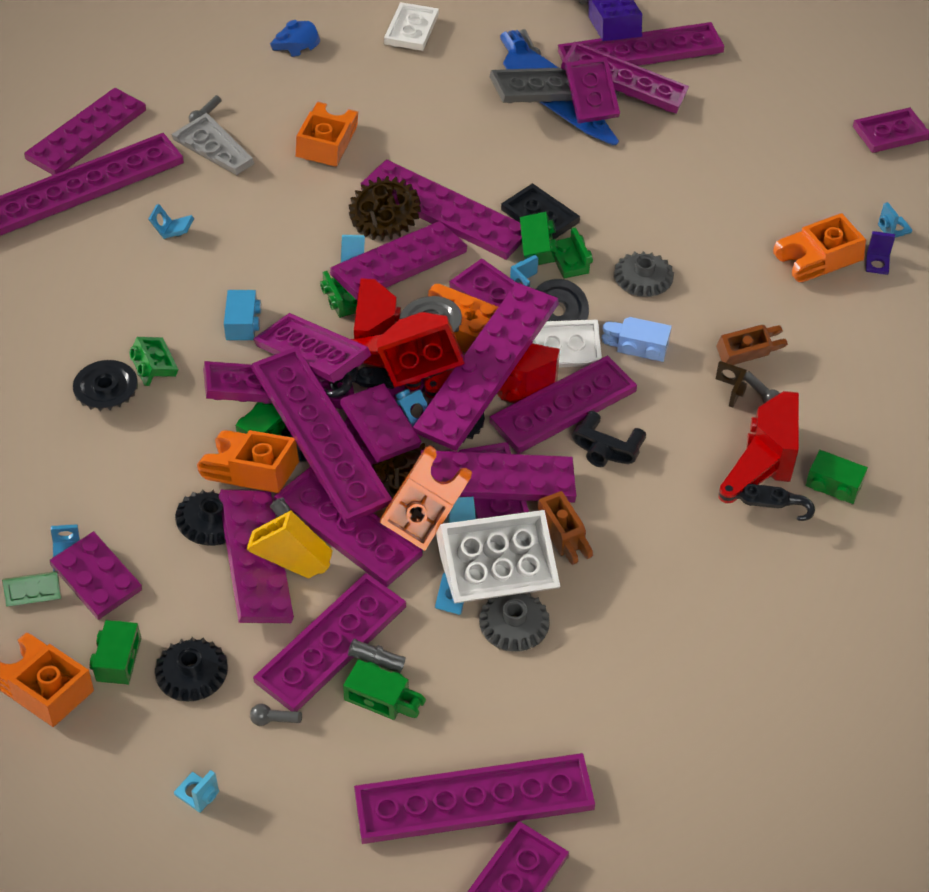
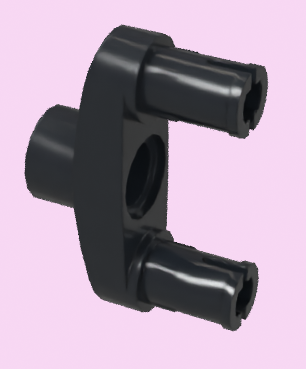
[572,411,646,467]

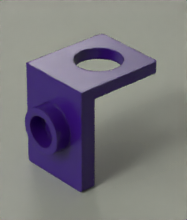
[866,231,895,275]

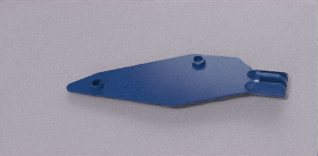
[500,30,619,145]

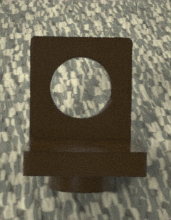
[715,361,747,408]

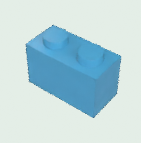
[224,290,261,340]

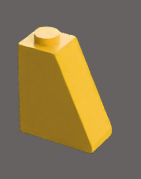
[247,510,333,579]

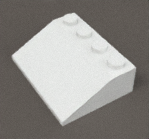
[436,510,560,603]

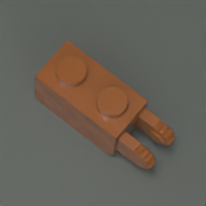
[716,325,788,365]
[538,491,593,565]

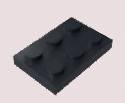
[501,183,580,239]

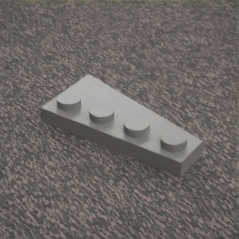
[171,113,254,175]

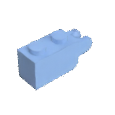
[601,317,672,362]

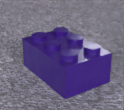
[589,0,642,41]

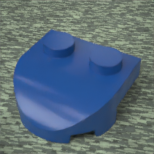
[270,20,320,57]

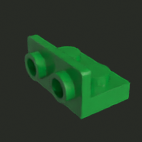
[554,228,593,279]
[320,271,358,318]
[129,337,179,386]

